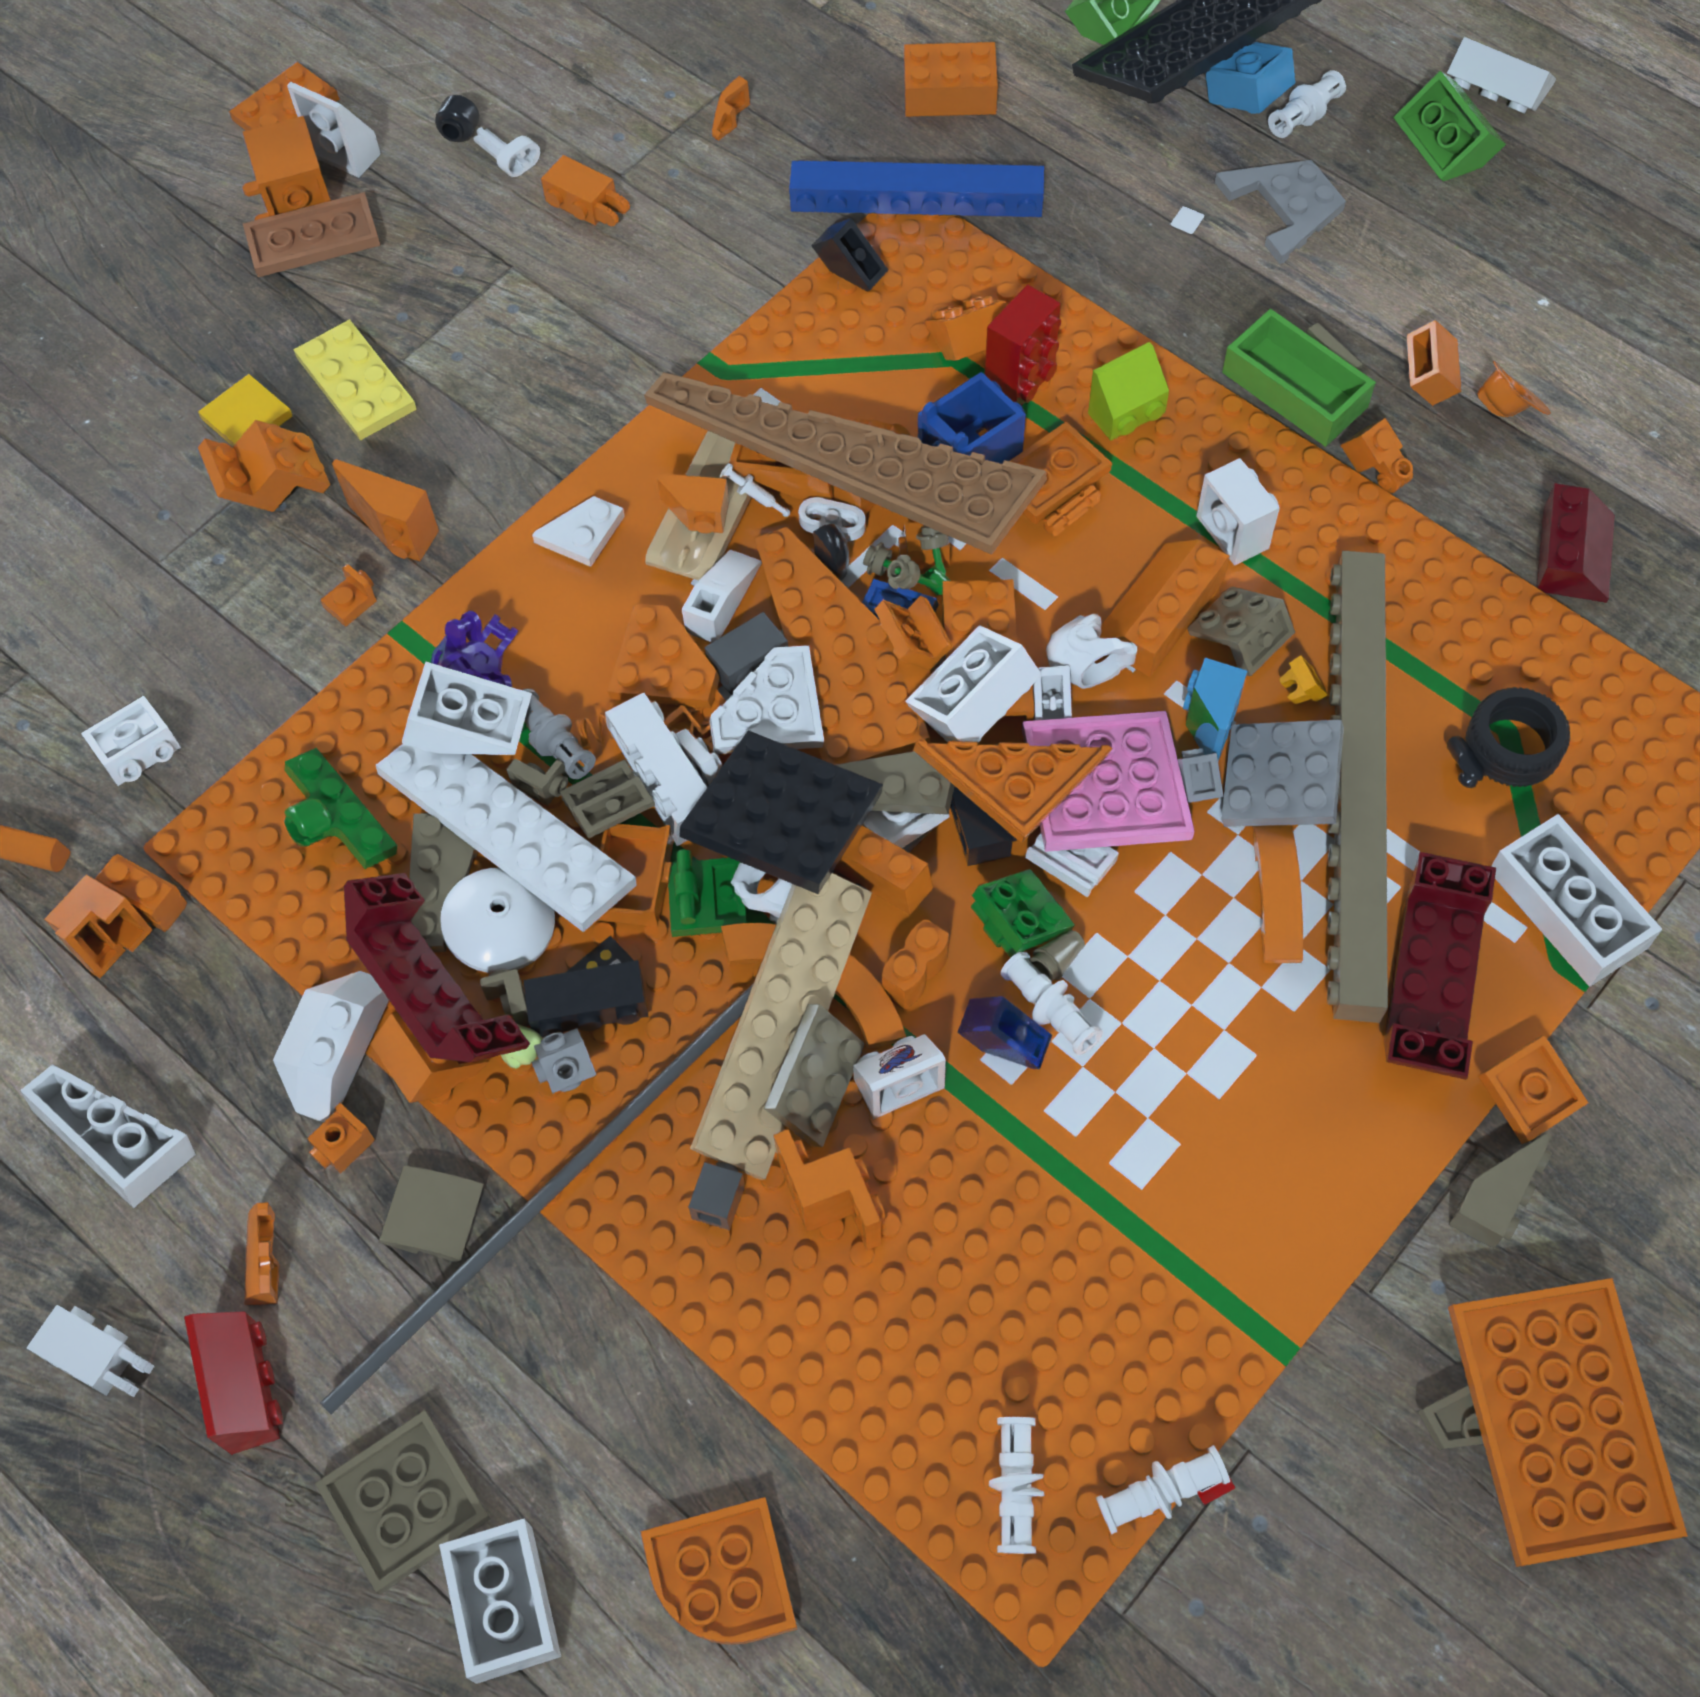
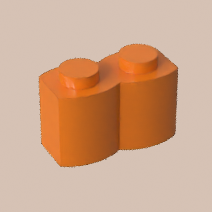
[882,919,949,1009]

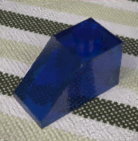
[957,996,1052,1069]

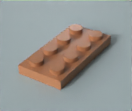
[243,192,381,277]

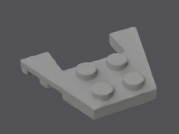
[1215,160,1346,264]

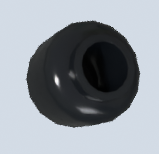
[435,95,480,142]

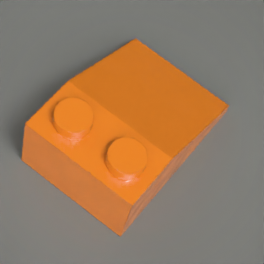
[729,443,834,500]
[332,459,439,562]

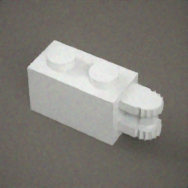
[27,1305,155,1397]

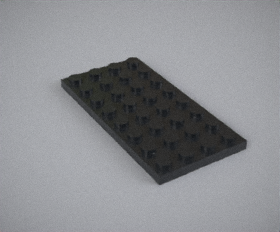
[1072,0,1322,104]

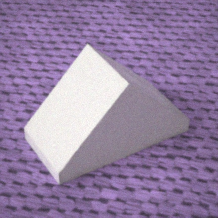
[1033,665,1072,721]

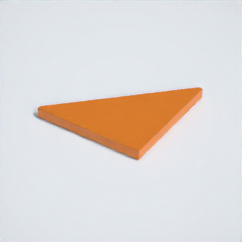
[913,740,1113,843]

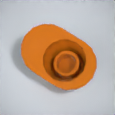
[1477,361,1551,417]

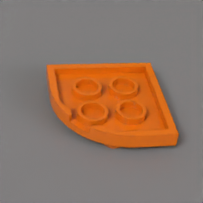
[641,1497,798,1645]

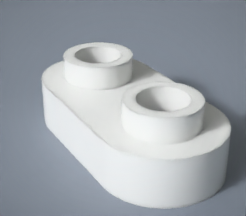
[798,497,866,541]

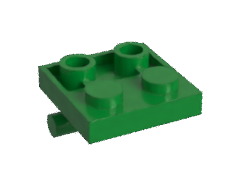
[668,850,747,937]
[971,869,1075,958]

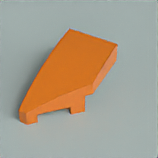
[712,75,750,141]

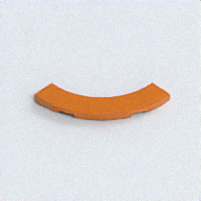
[721,923,906,1049]

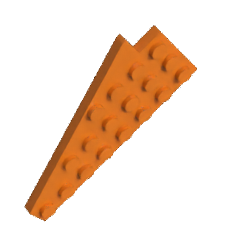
[755,527,932,765]

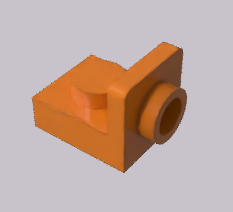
[320,564,377,627]

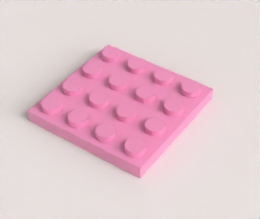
[1022,711,1195,852]

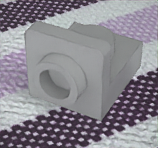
[1178,748,1224,803]

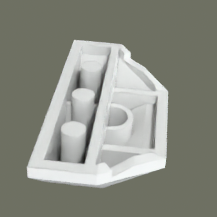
[273,971,389,1123]

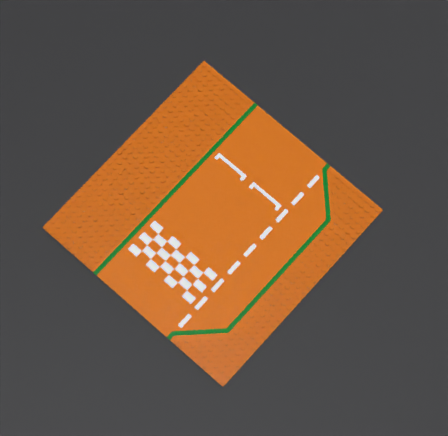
[143,213,1700,1668]

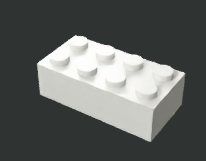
[1491,814,1662,987]

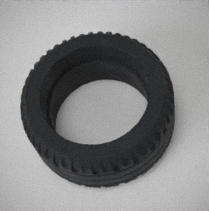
[1465,687,1570,787]

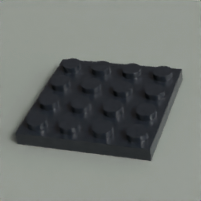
[679,730,883,894]

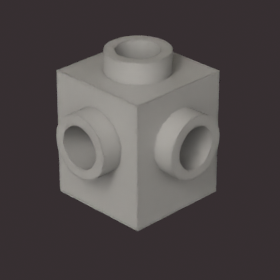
[531,1028,597,1093]

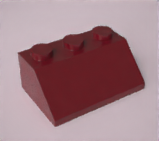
[1537,483,1615,603]

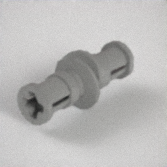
[522,689,596,779]

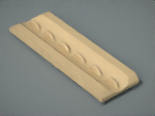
[645,431,758,581]

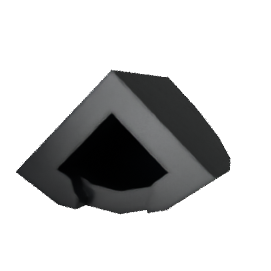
[813,524,850,581]

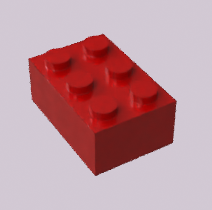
[985,284,1061,406]

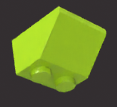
[1088,342,1169,441]

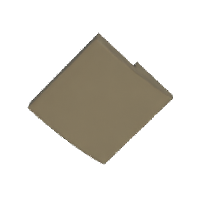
[560,759,655,838]
[378,1166,484,1263]

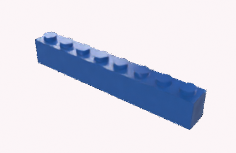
[789,161,1044,217]

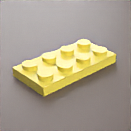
[293,319,417,441]

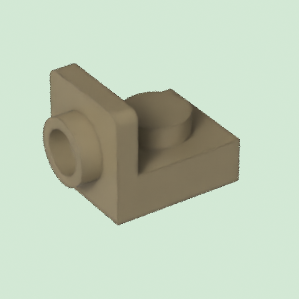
[507,758,568,806]
[480,969,530,1026]

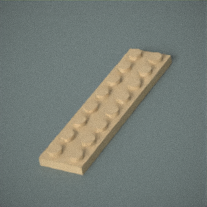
[690,873,872,1180]

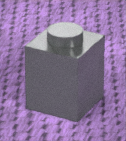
[688,1162,745,1230]

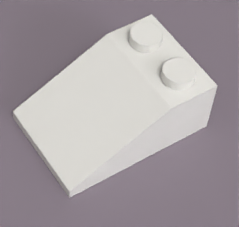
[287,82,381,178]
[402,662,532,755]

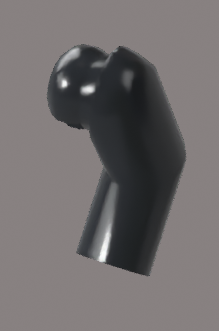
[1447,736,1484,788]

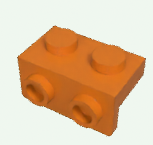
[874,596,952,670]

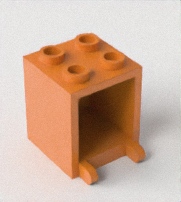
[242,116,331,220]

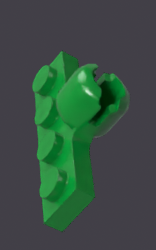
[284,748,397,869]

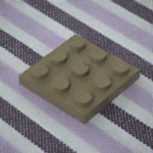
[315,1410,491,1595]

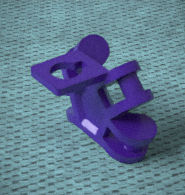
[431,611,518,687]

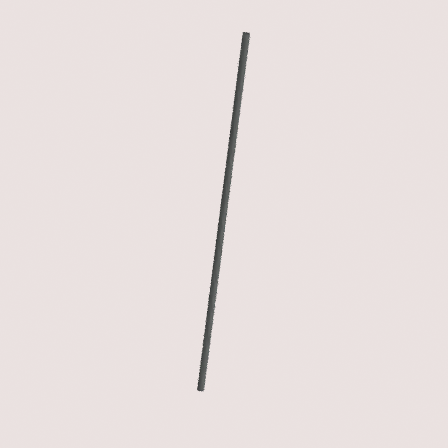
[320,826,936,1415]

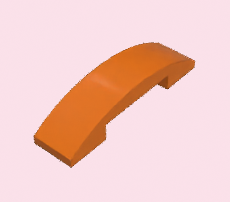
[1253,825,1303,963]

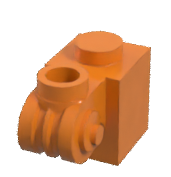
[1340,418,1413,494]

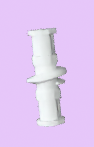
[1268,70,1346,138]
[1001,952,1103,1055]
[989,1417,1045,1554]
[1095,1446,1230,1534]

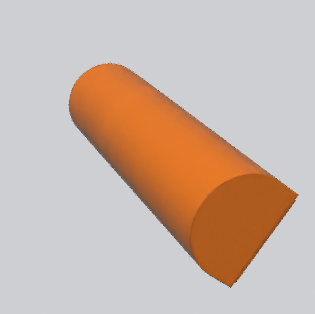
[0,825,71,872]

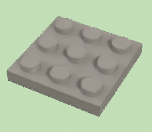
[1221,720,1344,827]

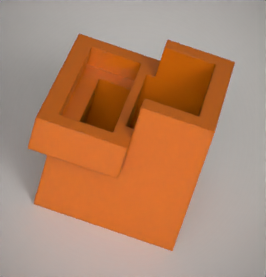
[44,874,152,978]

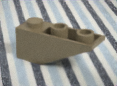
[1449,1133,1552,1249]

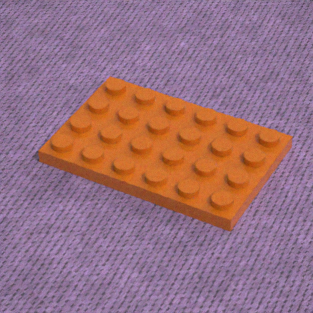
[1448,1278,1688,1567]

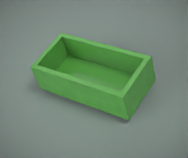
[1222,308,1376,447]

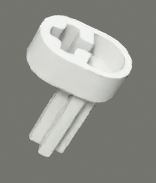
[474,127,541,177]

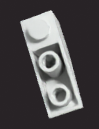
[682,550,762,642]

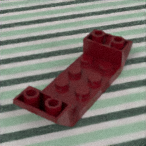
[1384,852,1496,1080]
[344,873,530,1062]

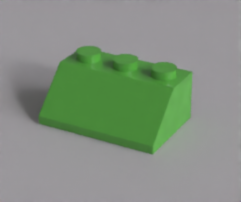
[1065,0,1161,45]
[1393,71,1506,182]

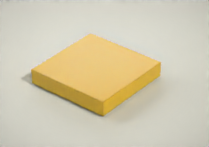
[198,374,293,446]

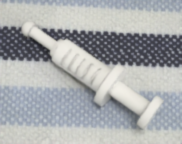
[720,463,790,517]

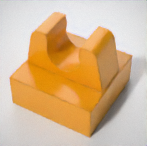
[1279,656,1328,704]

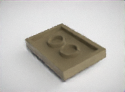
[764,1004,865,1147]

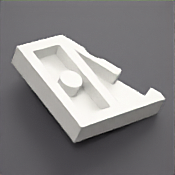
[532,496,625,567]

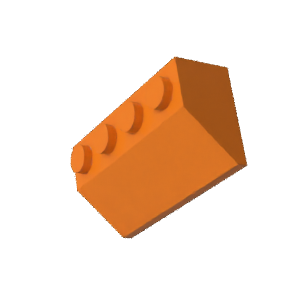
[1100,539,1230,677]

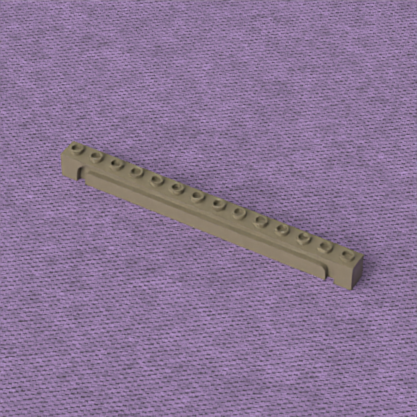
[1327,551,1388,1023]

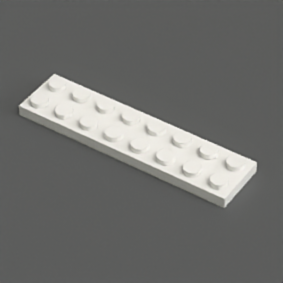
[375,744,637,932]

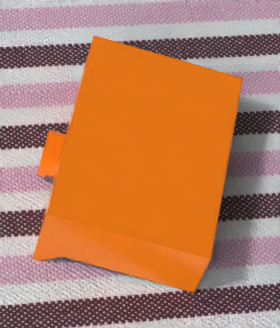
[597,824,674,927]

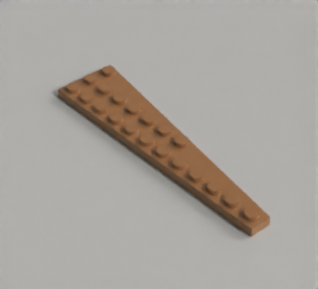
[644,372,1047,555]

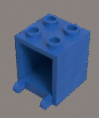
[918,372,1026,464]

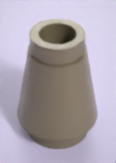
[1030,930,1085,982]

